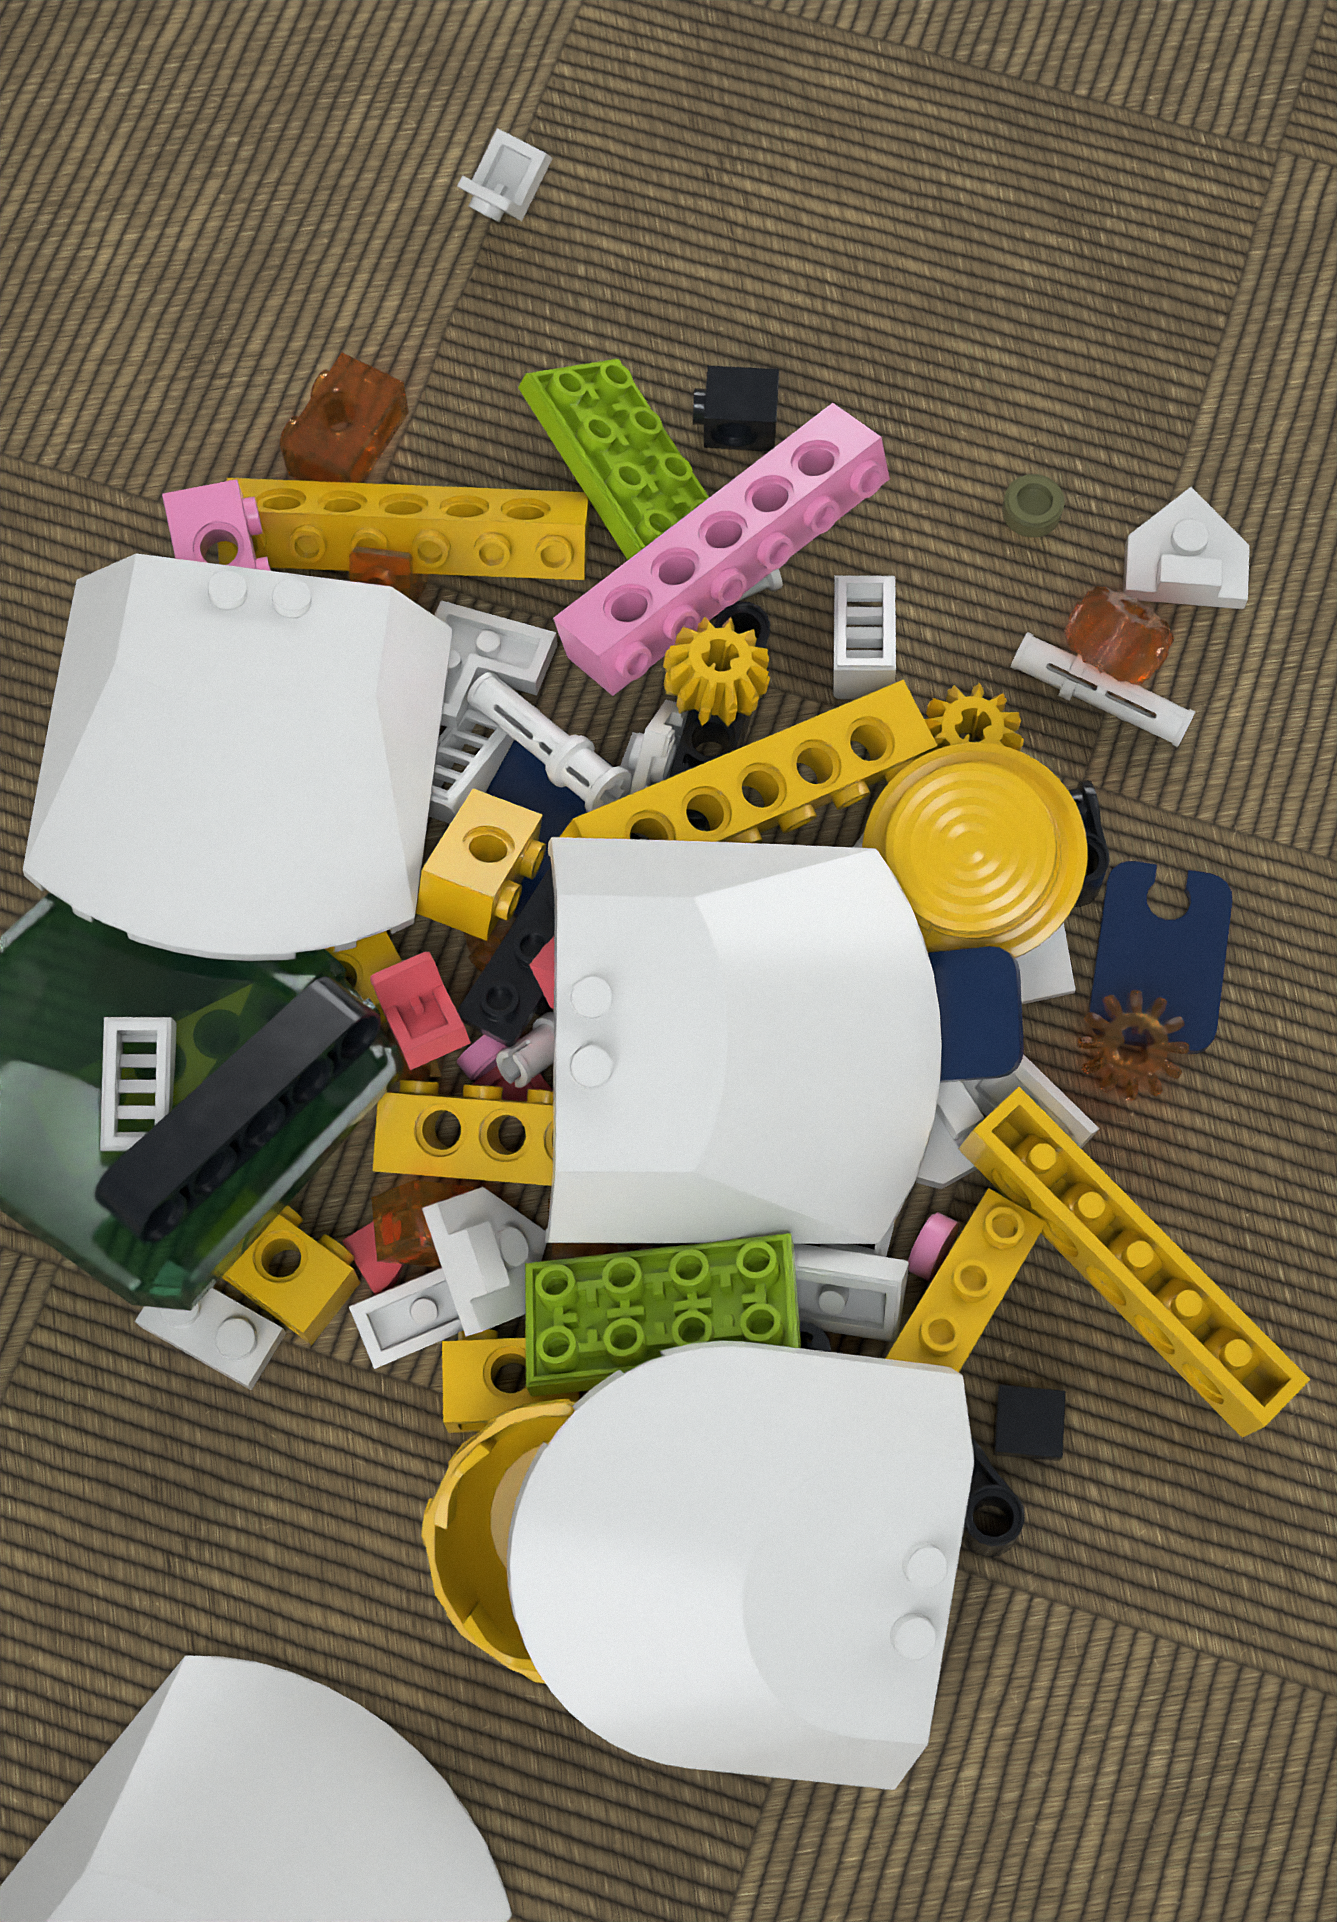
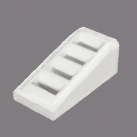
[833,576,896,699]
[429,704,514,824]
[100,1017,176,1152]

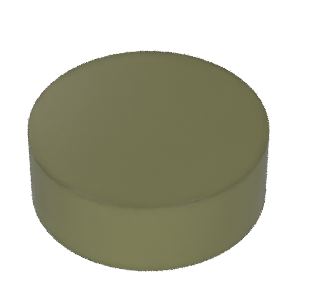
[1002,474,1064,537]

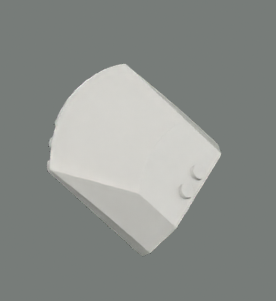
[23,554,453,961]
[546,837,942,1244]
[0,1655,513,1922]

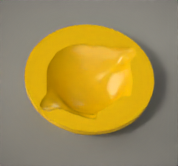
[862,742,1088,958]

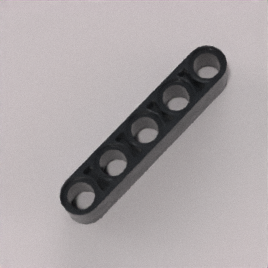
[94,976,381,1245]

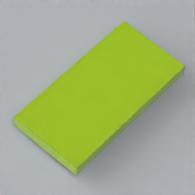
[518,358,709,560]
[525,1233,801,1397]

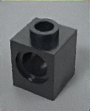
[693,365,779,452]

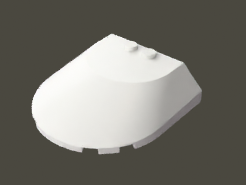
[507,1341,974,1790]

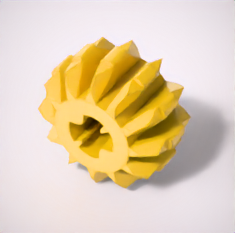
[663,617,770,727]
[924,683,1024,752]

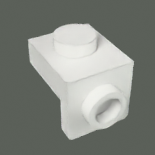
[457,128,552,222]

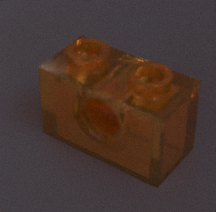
[280,352,409,483]

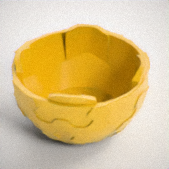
[421,1398,576,1684]

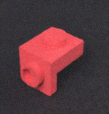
[370,952,471,1070]

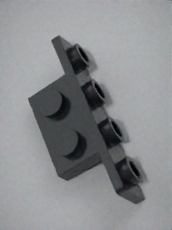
[457,812,640,1047]

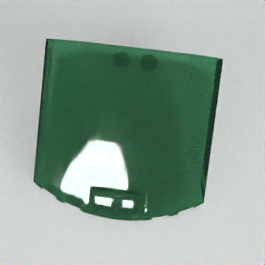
[0,892,404,1311]

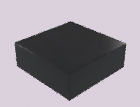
[993,1385,1066,1461]

